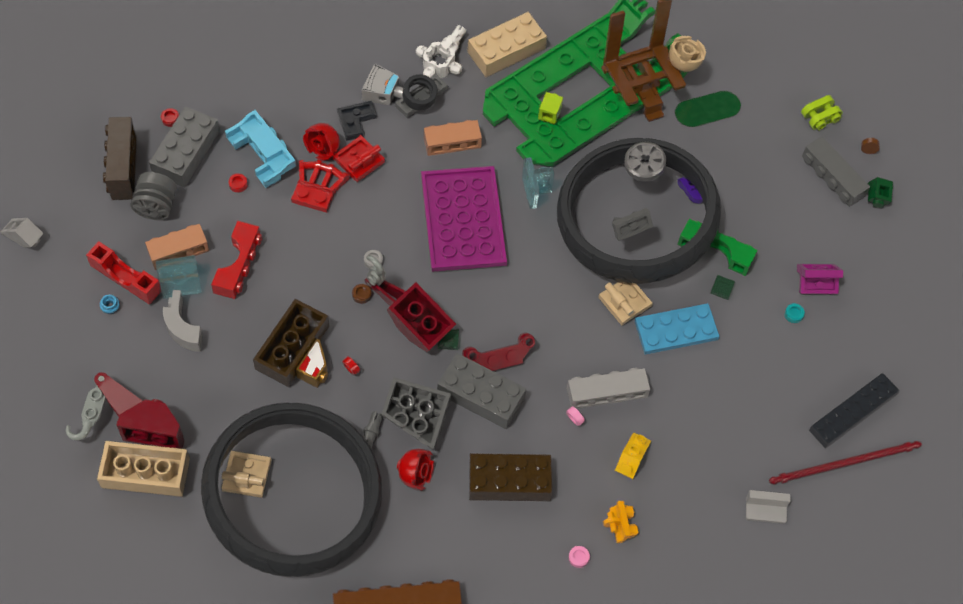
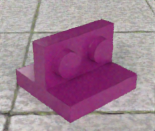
[797,264,843,294]

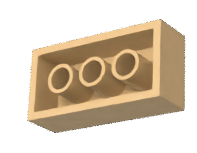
[468,12,547,77]
[97,441,190,497]

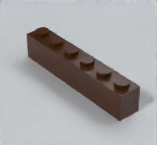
[333,579,462,604]

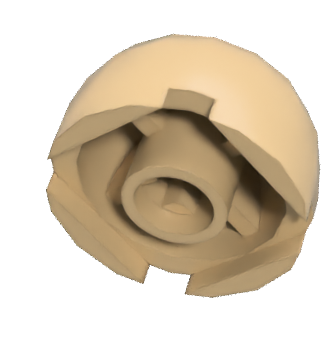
[669,36,706,72]

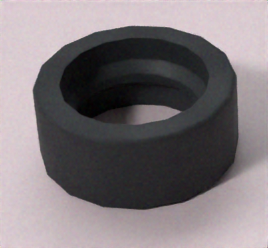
[402,74,438,111]

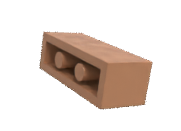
[424,120,482,156]
[145,224,209,270]

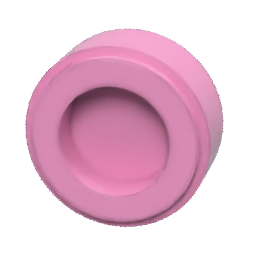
[566,406,585,426]
[568,546,590,568]

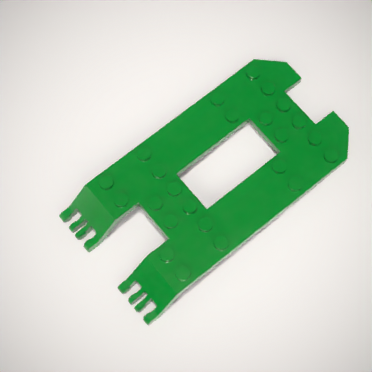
[482,0,688,166]

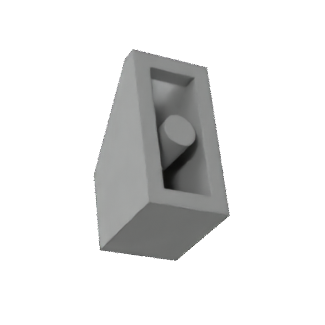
[0,218,43,247]

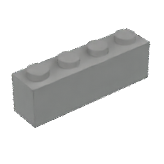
[567,368,650,409]

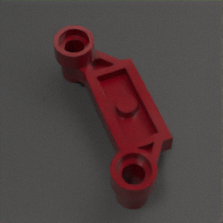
[462,332,535,371]

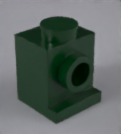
[867,177,893,208]

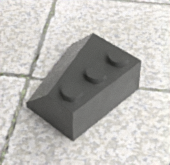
[381,377,451,450]

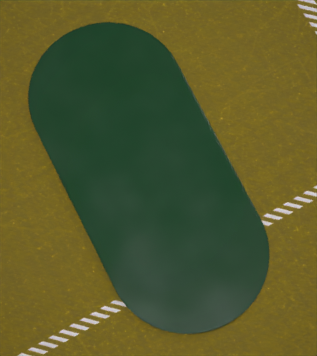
[675,91,741,127]

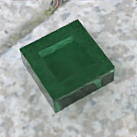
[710,275,735,300]
[438,329,459,350]

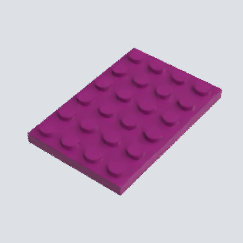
[421,166,507,272]

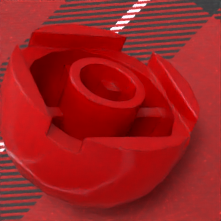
[303,123,340,161]
[397,449,434,490]

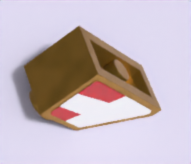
[296,338,328,388]

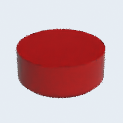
[161,108,179,127]
[228,173,248,193]
[342,356,361,375]

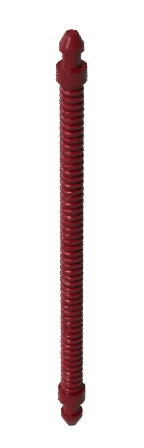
[769,441,922,484]

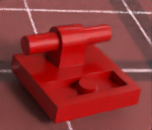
[333,135,385,182]

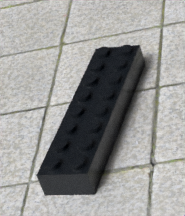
[809,373,900,449]

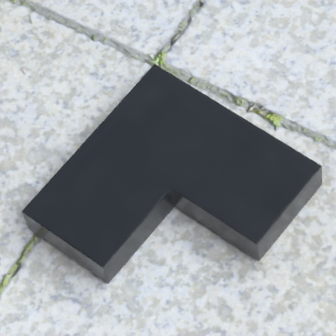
[337,101,377,141]

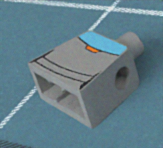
[362,64,403,105]

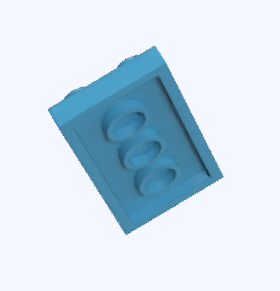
[634,303,719,355]

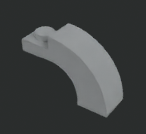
[163,290,202,352]

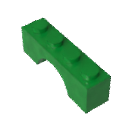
[677,219,757,276]

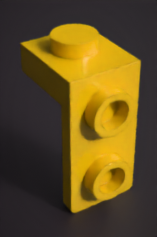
[615,433,651,479]

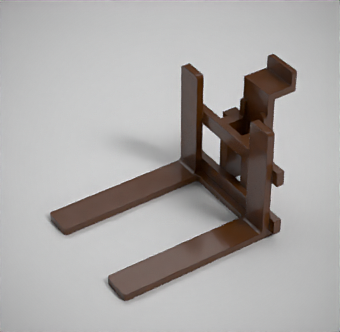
[601,0,686,122]

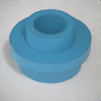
[100,295,120,314]

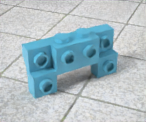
[225,110,296,188]

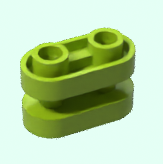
[801,95,843,130]

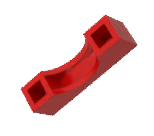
[211,221,262,299]
[86,241,162,305]

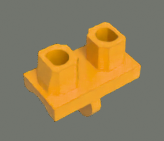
[603,501,638,543]

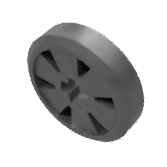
[625,142,666,181]

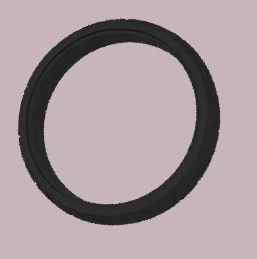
[557,138,721,284]
[201,402,382,577]

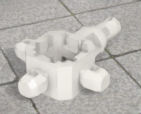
[416,25,466,78]

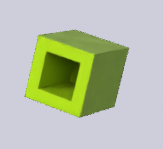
[538,92,563,124]

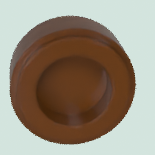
[861,138,880,154]
[352,284,371,304]

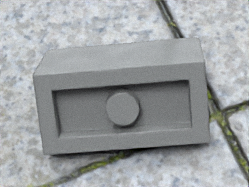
[746,490,790,524]

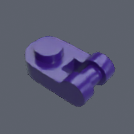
[677,177,703,203]

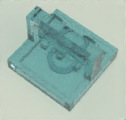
[522,157,554,209]
[156,255,202,299]

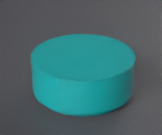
[784,303,805,323]

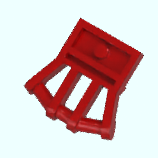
[291,160,349,213]

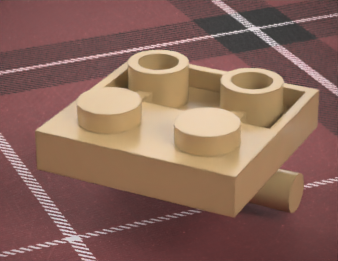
[598,282,652,326]
[222,451,271,498]

